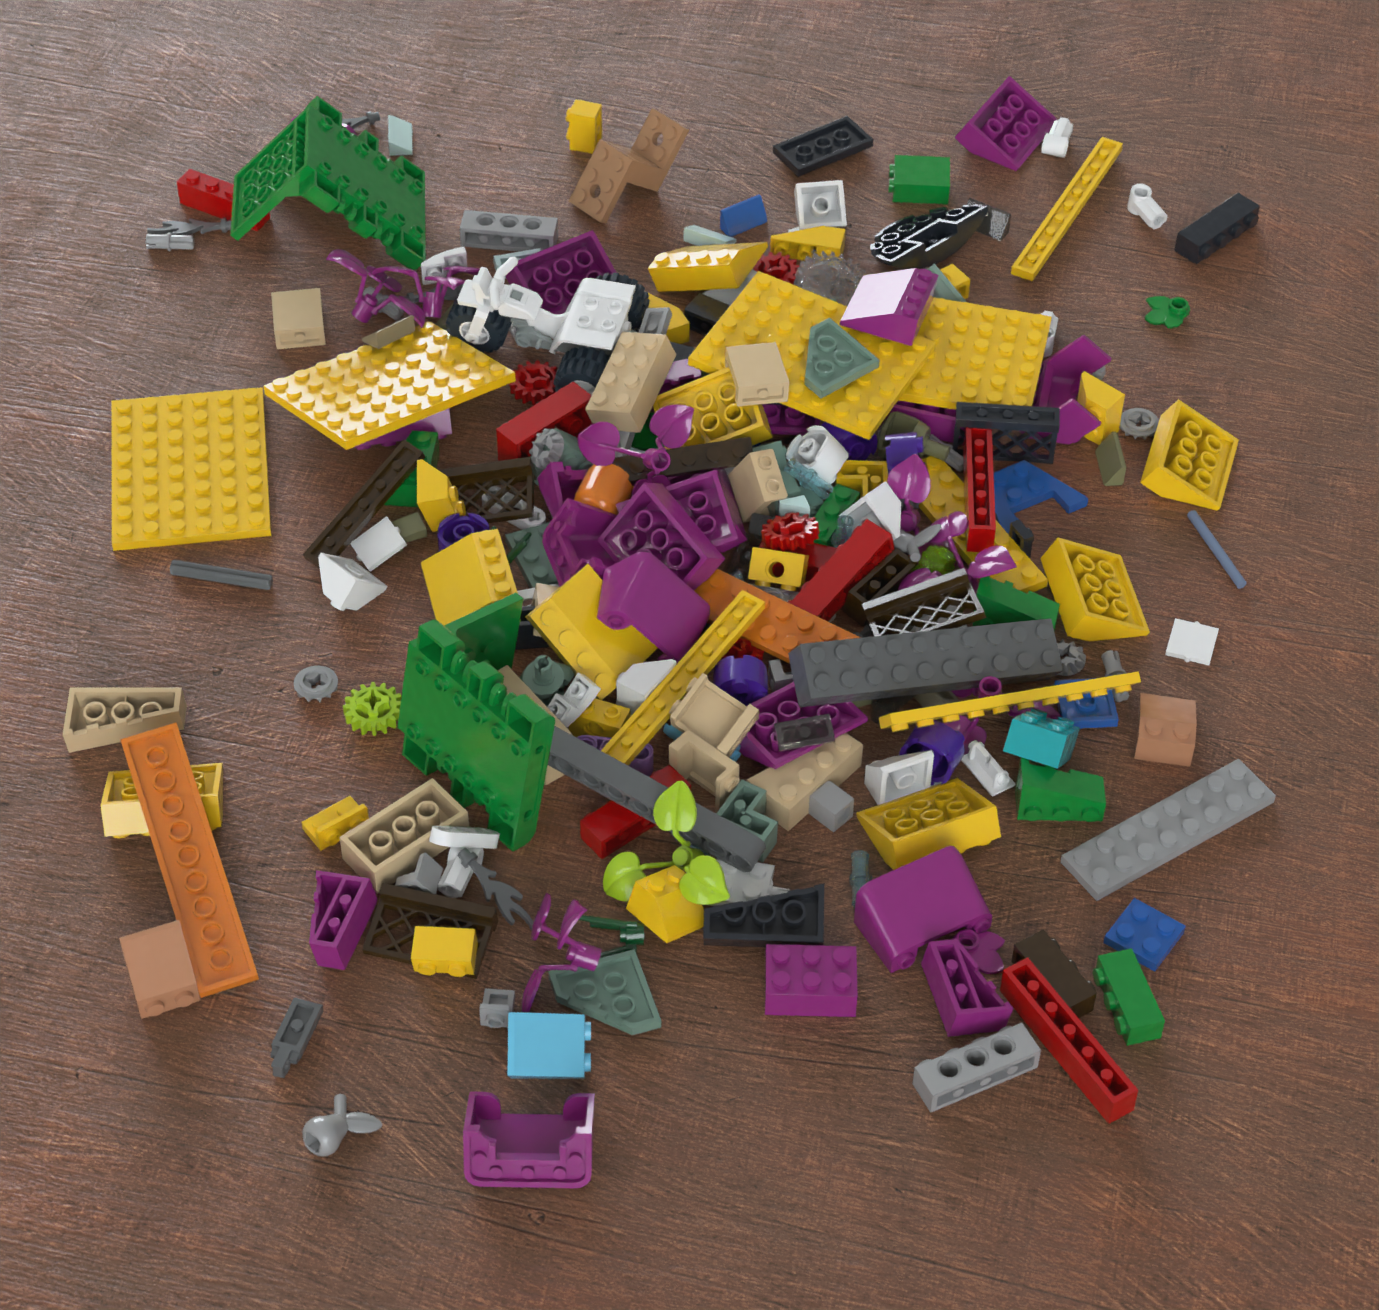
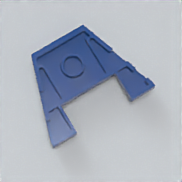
[994,460,1088,534]

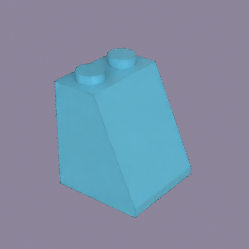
[508,1012,591,1079]

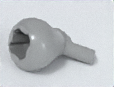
[893,524,942,562]
[302,1094,382,1157]

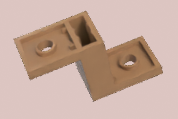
[569,108,689,224]

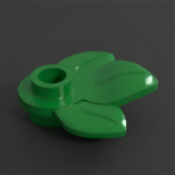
[1145,296,1190,328]

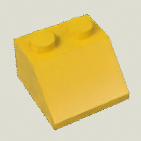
[1077,371,1125,445]
[417,459,466,532]
[626,865,704,943]

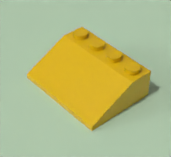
[648,242,768,292]
[653,367,773,449]
[1140,399,1239,511]
[421,529,521,625]
[1040,537,1150,642]
[525,564,658,700]
[101,763,223,838]
[856,778,1001,870]

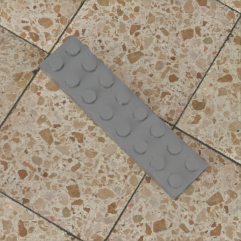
[1061,759,1276,901]

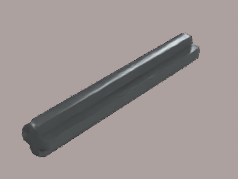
[170,560,273,590]

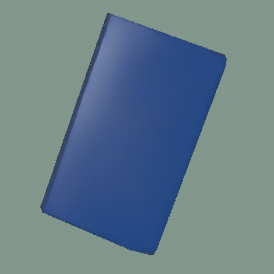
[720,195,767,237]

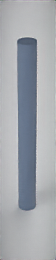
[1187,510,1247,589]

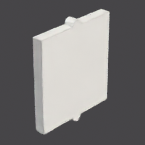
[350,516,407,572]
[1165,618,1219,665]

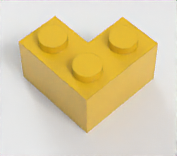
[835,460,888,499]

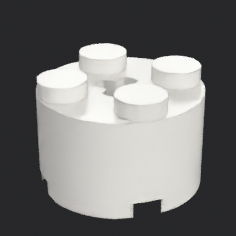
[786,425,848,486]

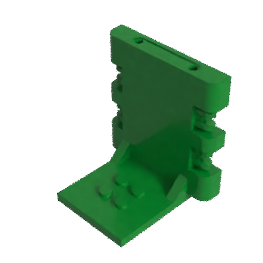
[230,96,426,270]
[397,593,555,852]

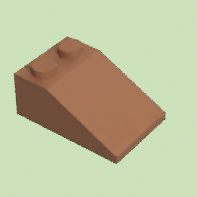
[1134,693,1197,767]
[119,920,200,1019]

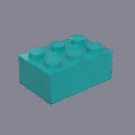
[1003,708,1080,769]

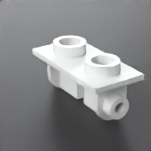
[961,740,1015,796]

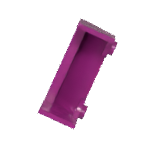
[1019,335,1112,445]

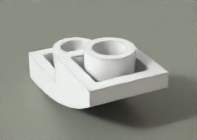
[421,247,467,285]
[548,672,601,727]

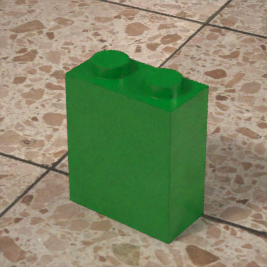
[889,155,950,205]

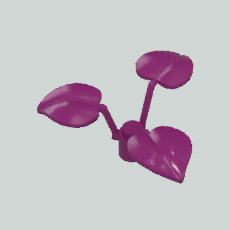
[326,249,425,328]
[371,266,480,318]
[577,404,694,498]
[838,454,957,573]
[898,511,1017,599]
[944,676,1061,755]
[521,893,601,1013]

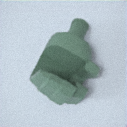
[520,655,575,707]

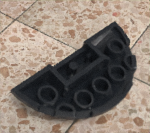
[870,205,988,269]

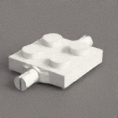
[709,858,790,907]

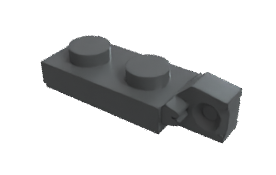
[270,998,324,1078]

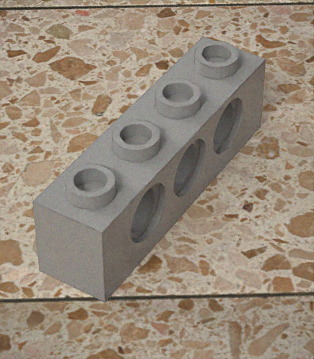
[460,210,558,252]
[913,1023,1041,1113]

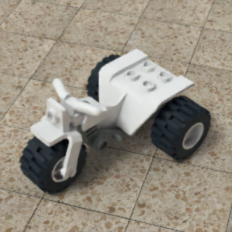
[446,257,650,395]

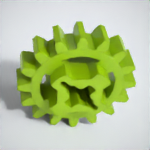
[343,682,402,736]

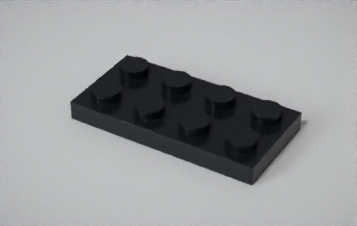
[773,116,874,177]

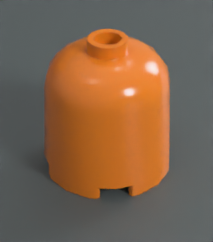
[574,464,634,515]

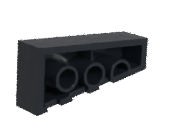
[703,883,825,947]

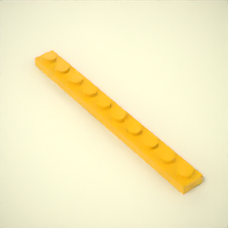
[1011,137,1123,281]
[601,590,765,766]
[879,671,1141,732]

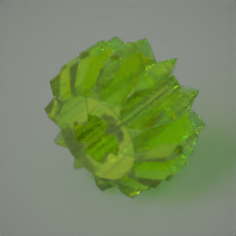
[915,545,956,575]

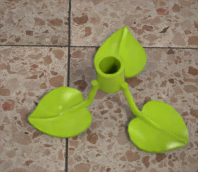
[603,781,730,905]

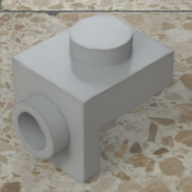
[480,988,515,1028]

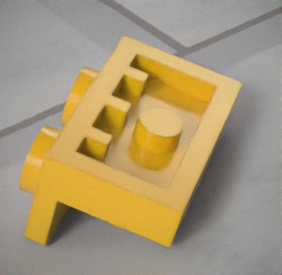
[301,796,369,851]

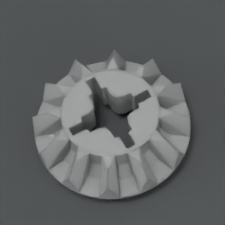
[1119,408,1159,440]
[529,428,564,469]
[1057,639,1086,676]
[294,666,338,703]

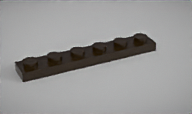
[597,437,753,483]
[303,440,425,569]

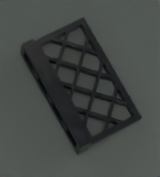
[952,402,1060,464]

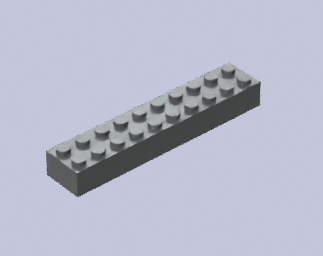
[788,619,1063,707]

